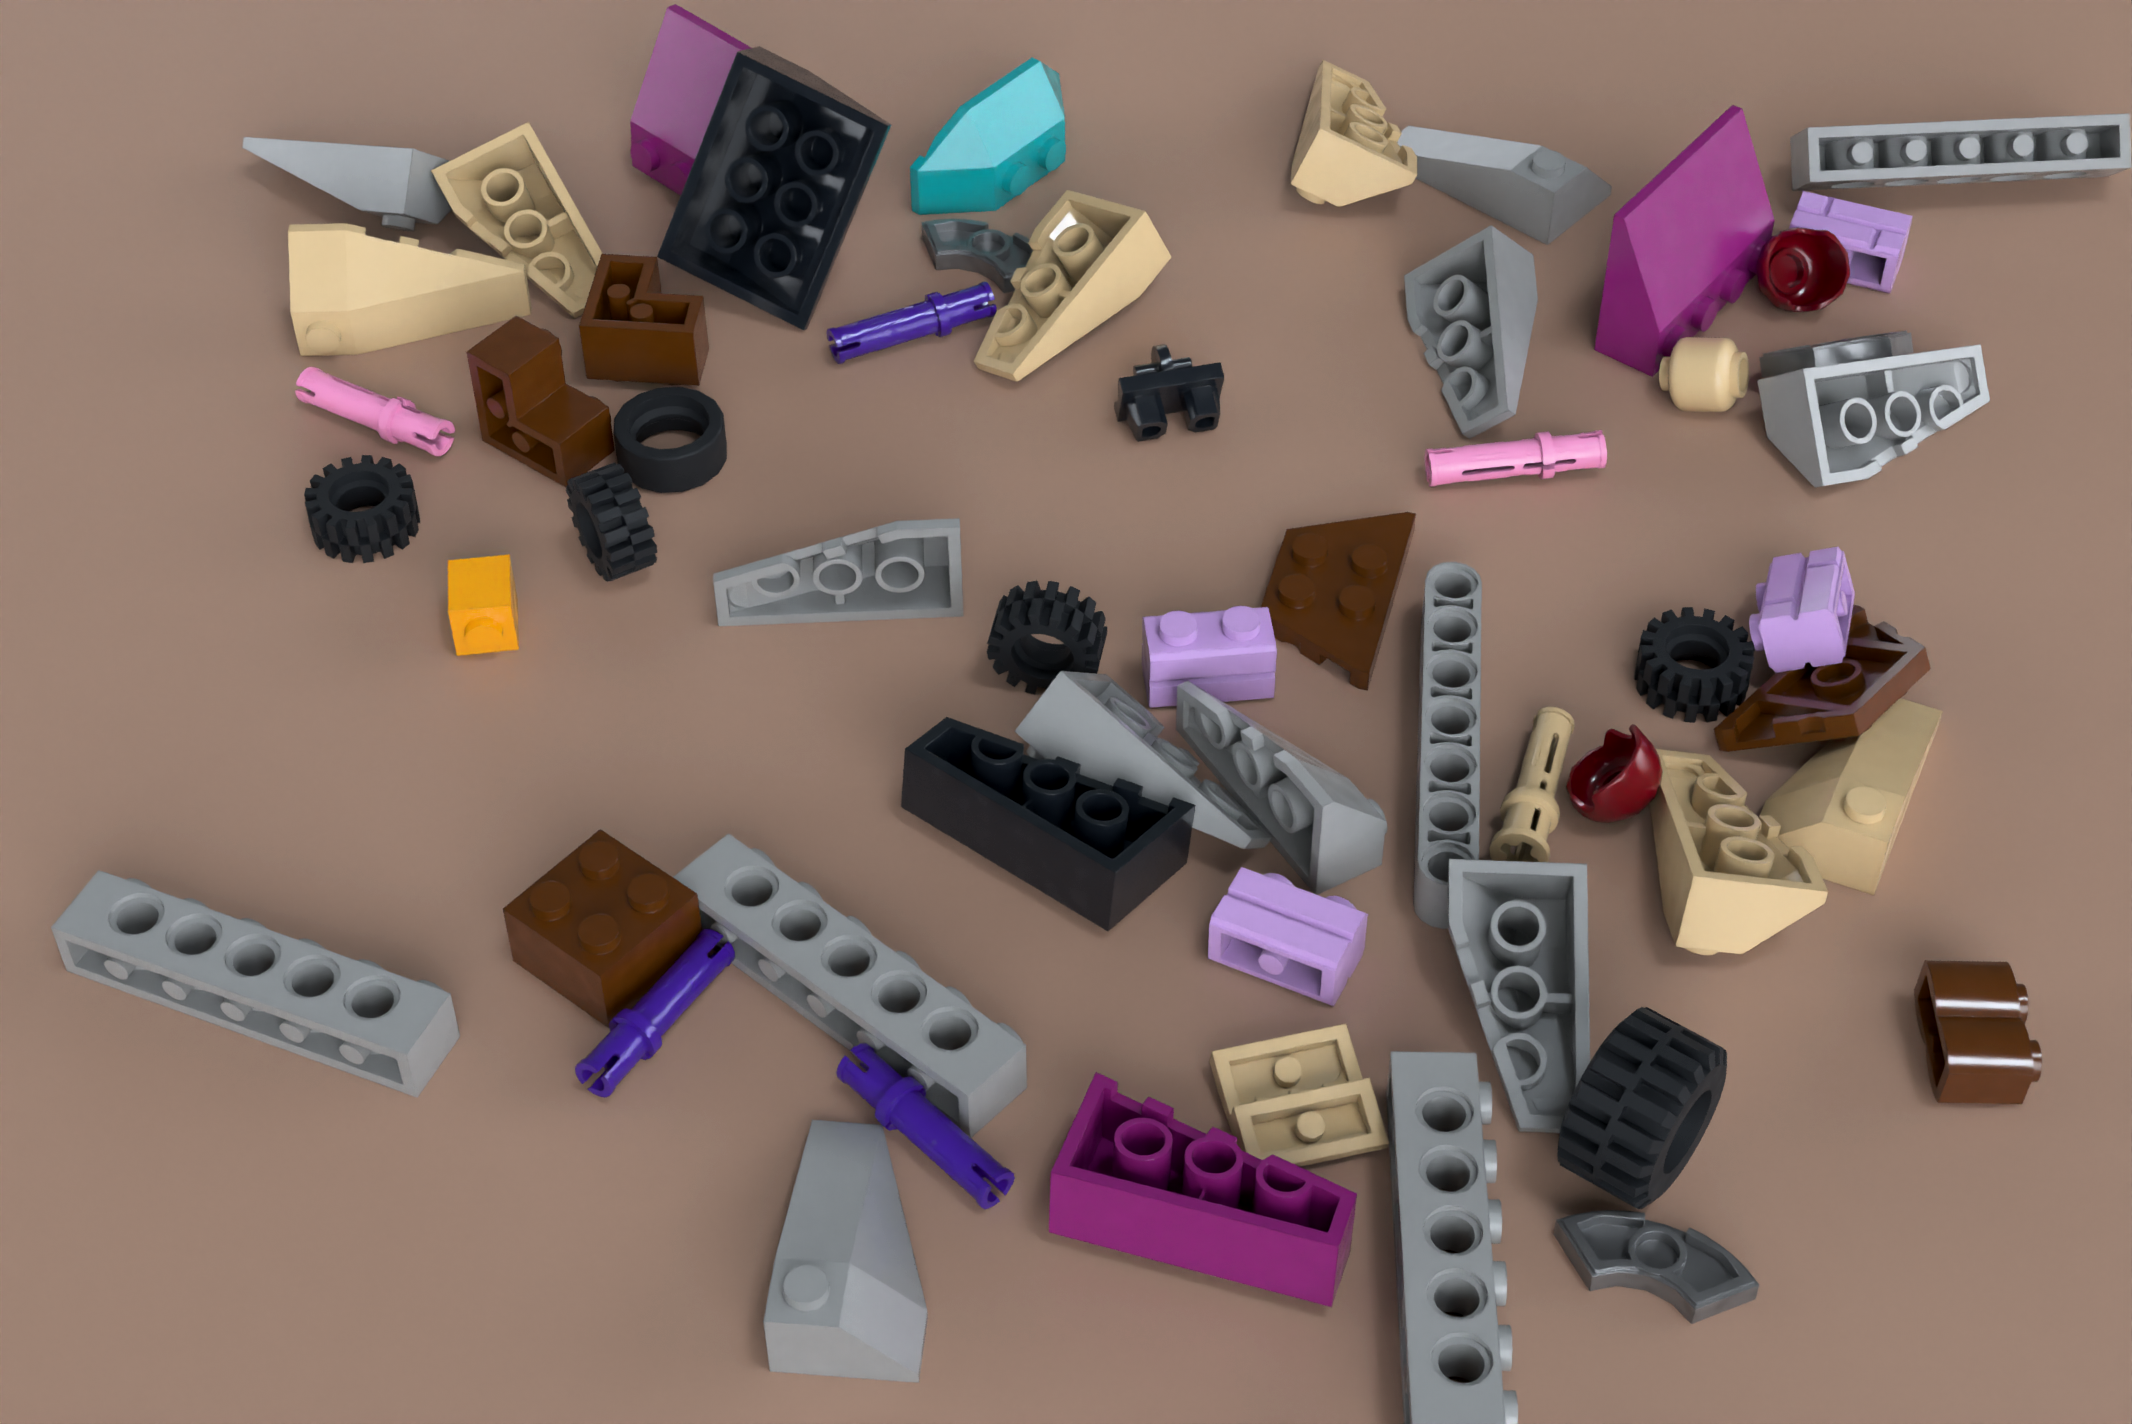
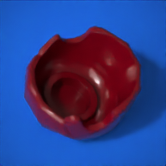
[1756,227,1850,312]
[1566,724,1663,823]

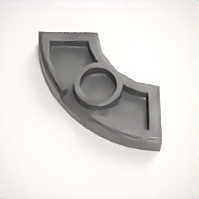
[921,219,1033,293]
[1759,330,1913,377]
[1554,1210,1759,1324]

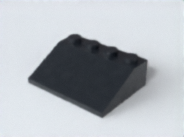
[657,46,891,330]

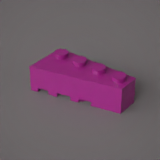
[1049,1072,1357,1307]

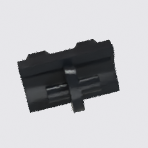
[1114,344,1224,442]

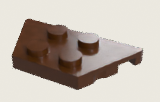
[1261,512,1416,691]
[1714,605,1931,752]

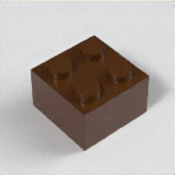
[503,829,702,1028]

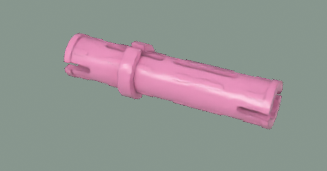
[295,367,455,457]
[1424,430,1607,487]

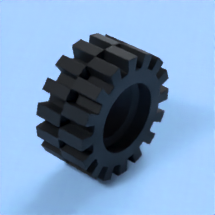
[304,455,420,563]
[566,462,657,582]
[987,581,1107,695]
[1634,607,1755,723]

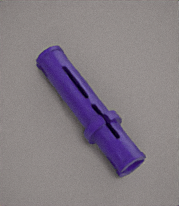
[827,282,997,364]
[575,929,735,1098]
[836,1043,1015,1209]

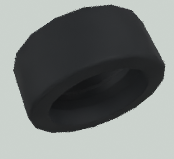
[613,387,727,493]

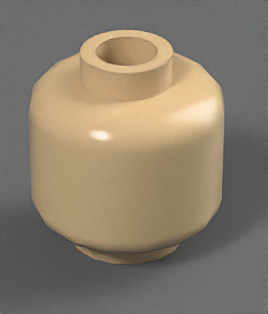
[1659,337,1749,412]

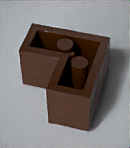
[579,254,709,386]
[466,316,615,487]

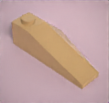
[1291,60,1417,207]
[431,122,603,319]
[973,190,1171,382]
[288,223,532,356]
[1760,698,1943,895]
[1650,749,1828,955]

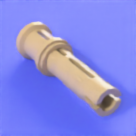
[1489,707,1575,862]

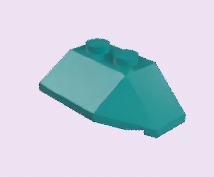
[910,57,1066,215]

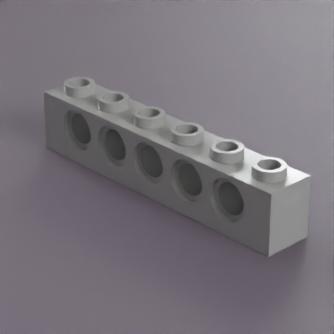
[1790,113,2132,191]
[673,833,1027,1138]
[51,870,460,1098]
[1386,1051,1518,1424]

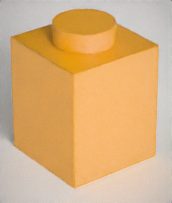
[448,554,519,656]

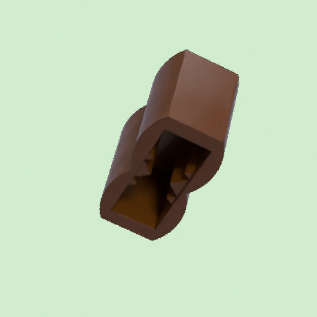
[1914,960,2042,1104]

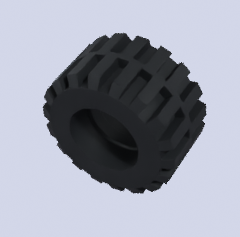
[1557,1007,1727,1209]

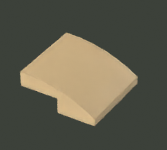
[1209,1024,1389,1167]

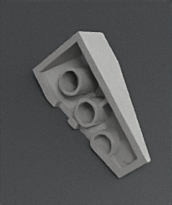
[242,137,452,231]
[1404,225,1538,439]
[1757,344,1990,488]
[713,518,964,626]
[1176,681,1387,895]
[1448,859,1590,1133]

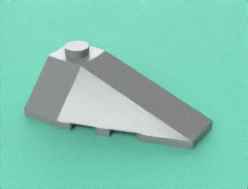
[1397,126,1612,245]
[1015,671,1272,849]
[763,1120,928,1383]

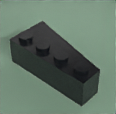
[901,717,1196,931]

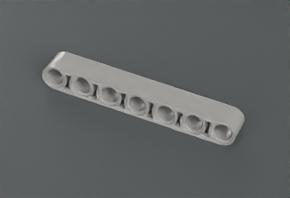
[1413,562,1482,929]

